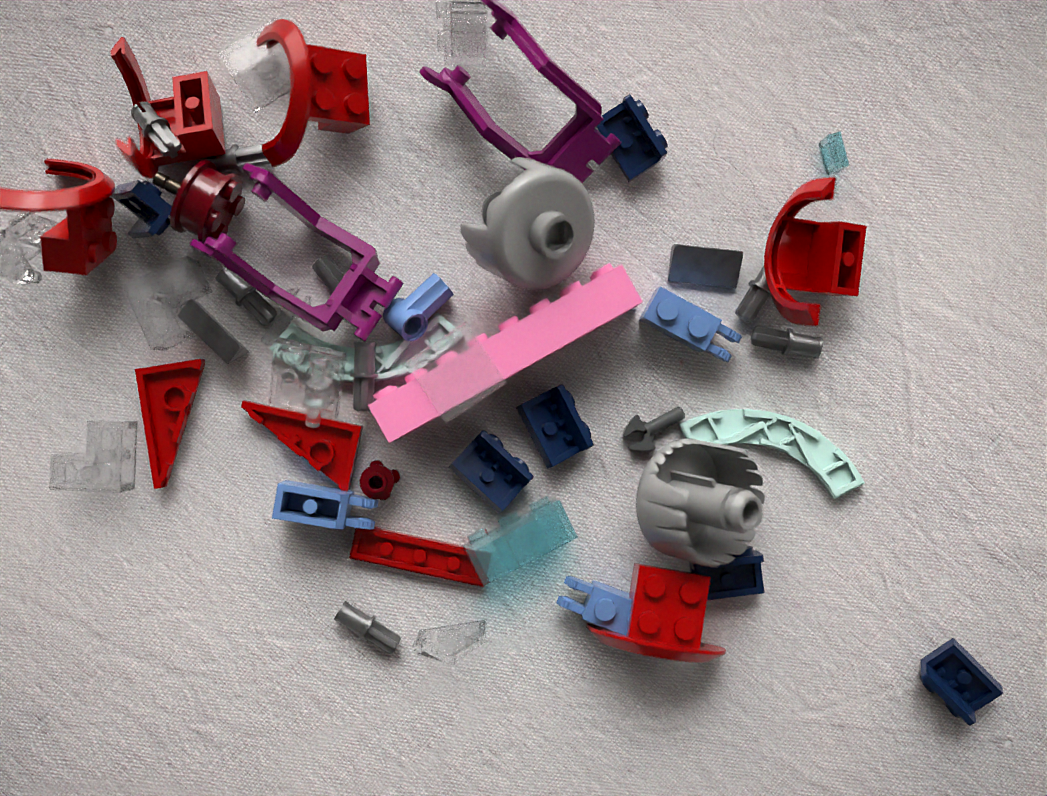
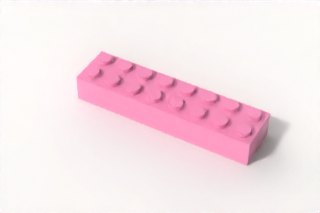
[368,263,642,443]

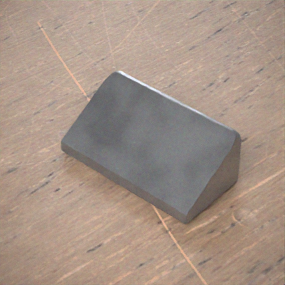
[668,244,743,288]
[177,299,249,364]

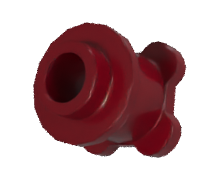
[359,460,400,500]

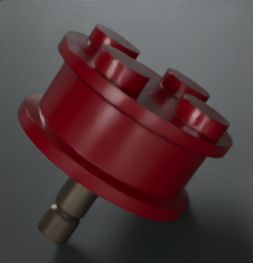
[152,160,246,244]

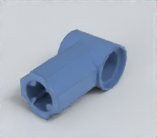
[383,273,454,341]

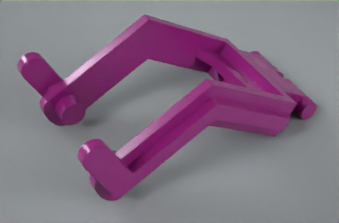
[419,0,621,183]
[189,163,404,342]

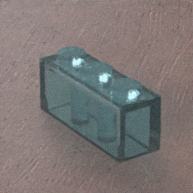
[462,496,578,586]

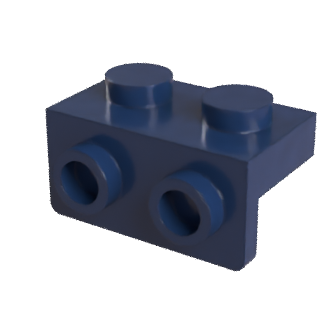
[595,94,668,182]
[111,180,172,239]
[516,384,594,469]
[448,430,534,514]
[689,546,765,601]
[920,638,1004,726]

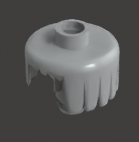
[460,157,595,290]
[636,439,765,567]

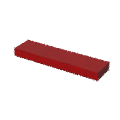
[349,527,491,587]

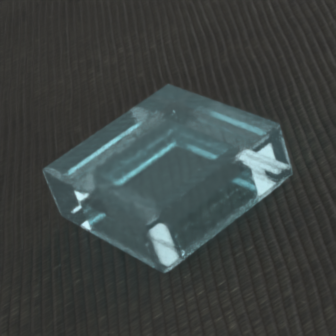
[818,131,849,175]

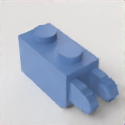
[639,286,742,362]
[272,480,379,530]
[556,576,632,635]

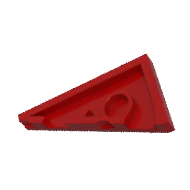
[135,359,205,489]
[241,400,363,491]

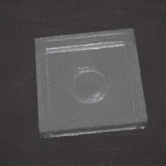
[405,322,507,424]

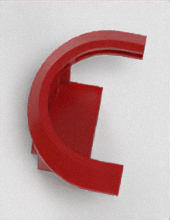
[256,19,370,167]
[110,37,226,179]
[0,158,117,276]
[764,177,867,327]
[586,563,726,663]

